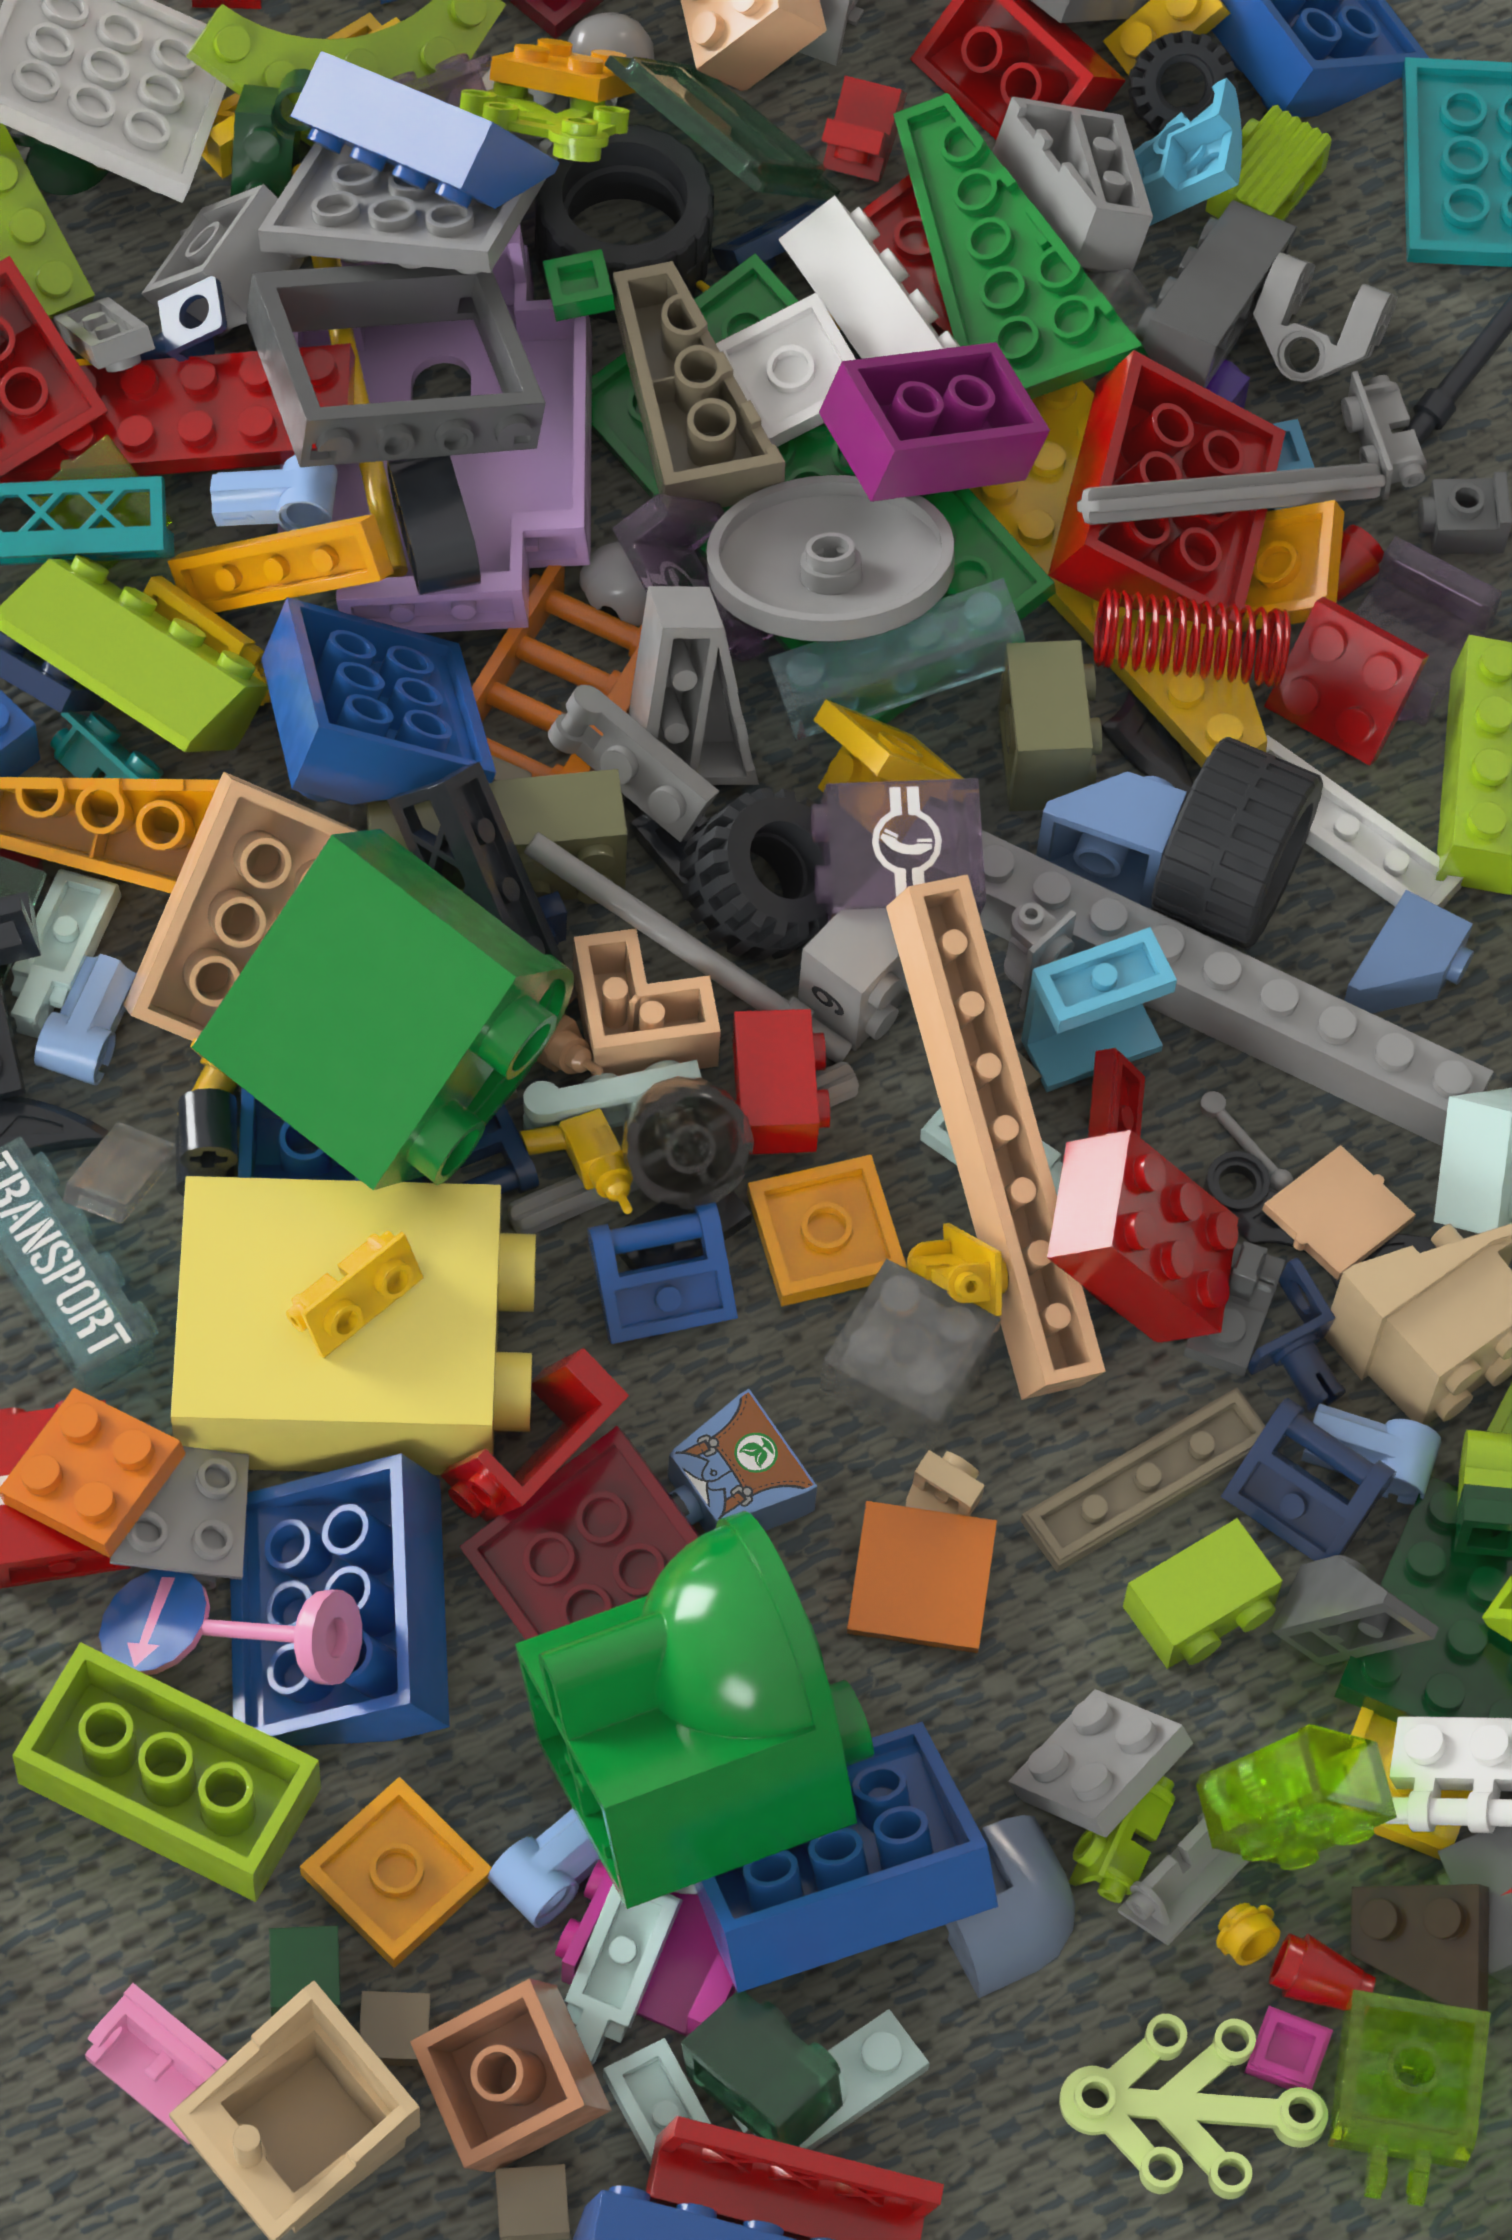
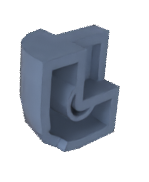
[945,1815,1076,1998]

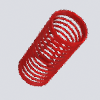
[1093,588,1291,689]

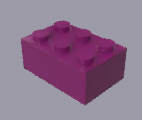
[819,342,1050,502]

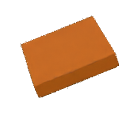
[847,1501,997,1653]

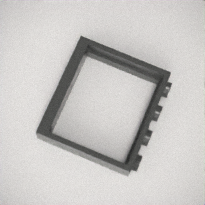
[246,263,546,467]

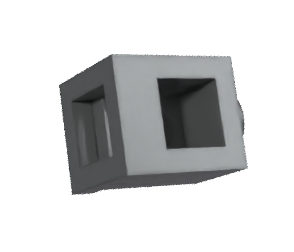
[1418,472,1512,554]

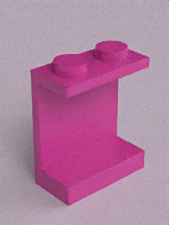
[555,1859,737,2047]

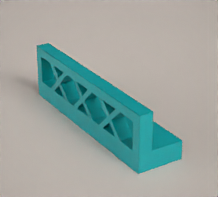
[0,476,175,566]

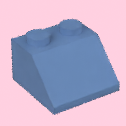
[1036,771,1187,909]

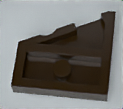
[1351,1884,1489,2020]

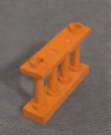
[472,565,642,777]

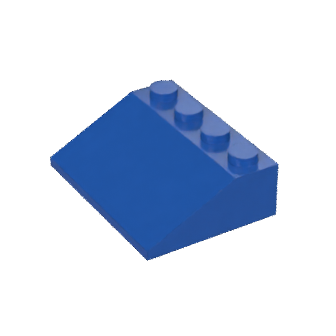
[1211,0,1429,118]
[261,597,496,805]
[230,1453,450,1746]
[694,1722,999,1993]

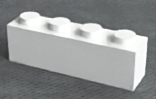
[778,195,960,359]

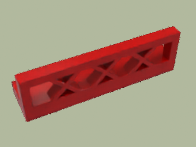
[646,2116,944,2240]

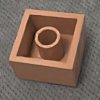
[410,1978,612,2172]

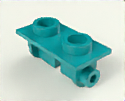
[50,711,164,779]

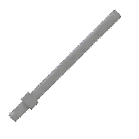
[524,832,852,1064]

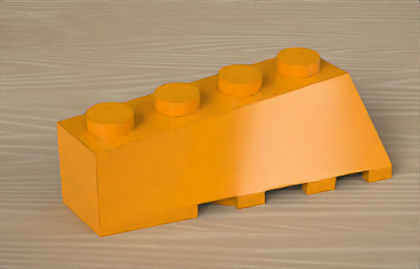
[0,777,220,893]

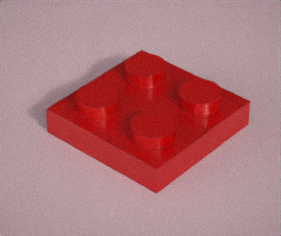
[1264,596,1430,766]

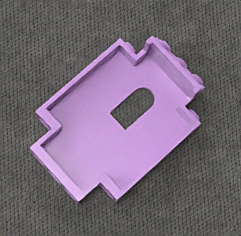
[278,224,592,633]

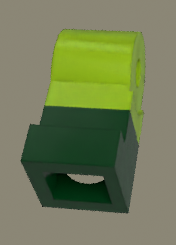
[1454,1429,1512,1557]

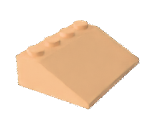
[123,772,358,1041]

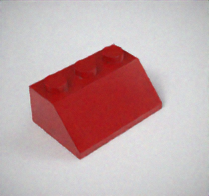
[910,0,1126,140]

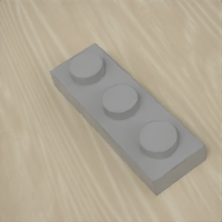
[53,297,155,372]

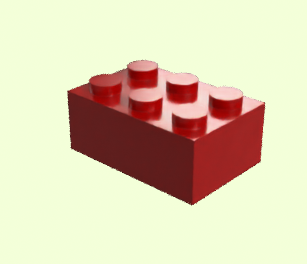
[1047,1130,1239,1343]

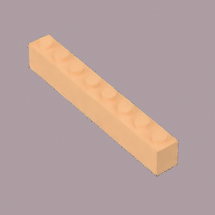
[886,874,1106,1400]

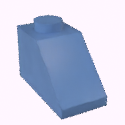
[1344,890,1474,1013]

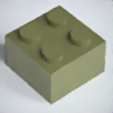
[998,640,1102,812]

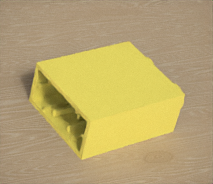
[171,1176,536,1475]

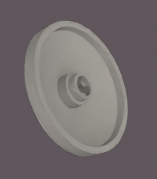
[707,475,955,641]

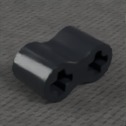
[175,1088,238,1197]

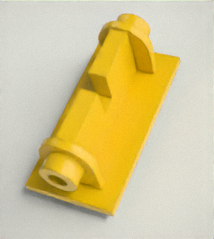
[907,1223,1008,1316]
[286,1231,424,1358]

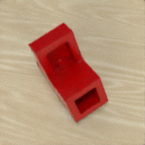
[821,75,907,182]

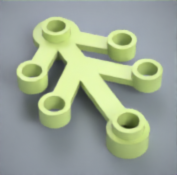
[1059,2014,1328,2199]

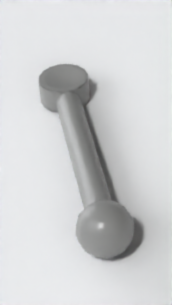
[1200,1091,1294,1191]

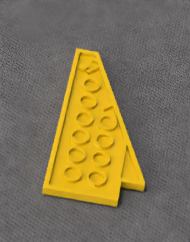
[969,381,1268,767]

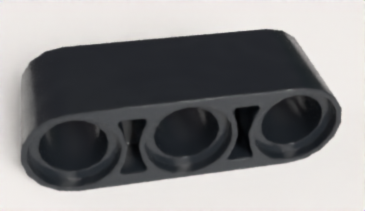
[387,456,481,595]

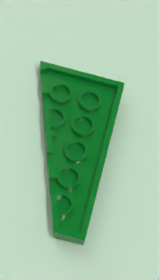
[893,93,1148,400]

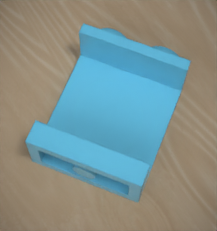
[1021,927,1177,1092]

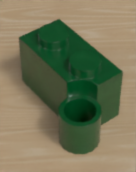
[231,69,311,198]

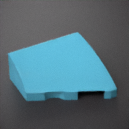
[1134,78,1242,226]

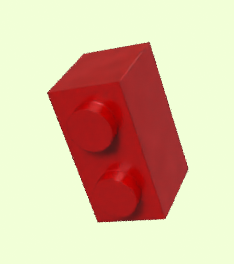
[732,1009,830,1155]

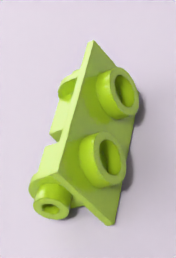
[1069,1776,1175,1903]

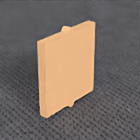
[1262,1145,1416,1280]

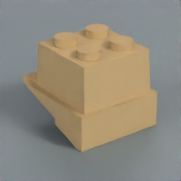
[1324,1224,1512,1425]
[169,1981,420,2240]

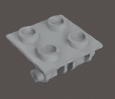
[110,1446,249,1590]

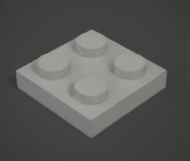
[1008,1689,1193,1838]

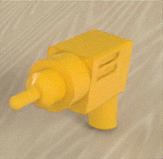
[519,1108,633,1214]

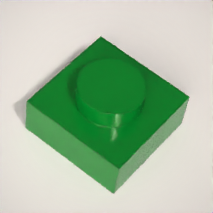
[543,249,615,322]

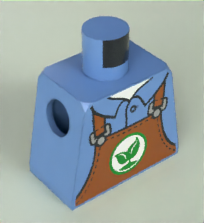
[668,1389,817,1533]

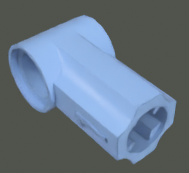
[210,455,338,531]
[34,954,136,1085]
[1301,1403,1441,1505]
[488,1808,600,1928]

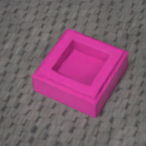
[1244,2006,1333,2090]

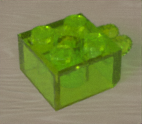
[1196,1724,1397,1870]
[1328,1990,1491,2206]

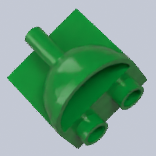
[192,829,574,1190]
[515,1511,874,1909]

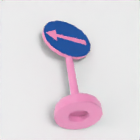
[99,1569,362,1685]

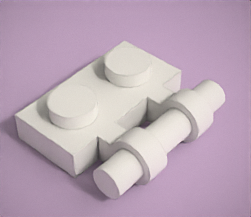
[1383,1717,1512,1833]

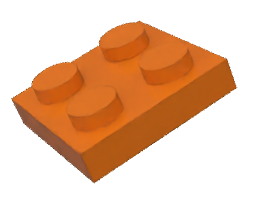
[0,1388,186,1558]

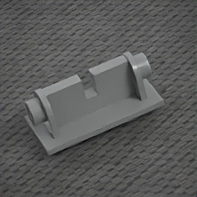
[1341,371,1427,500]
[1004,902,1076,1011]
[1117,1807,1257,1946]

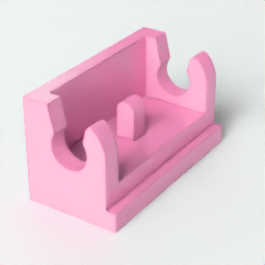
[85,1983,227,2144]

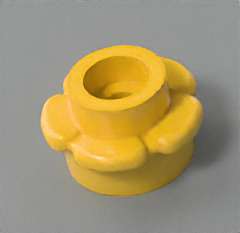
[1216,1903,1281,1966]

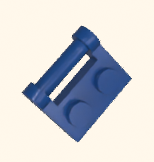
[587,1202,738,1344]

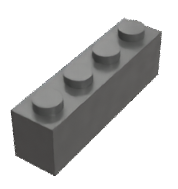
[1135,200,1297,388]

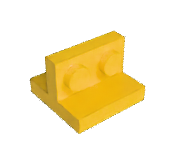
[814,699,977,846]

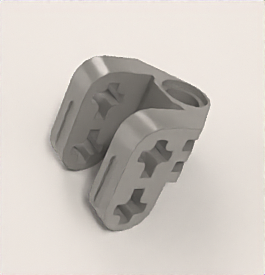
[1253,252,1398,382]

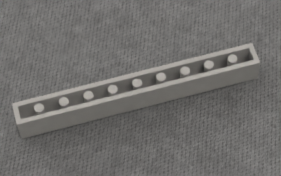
[895,804,1494,1147]

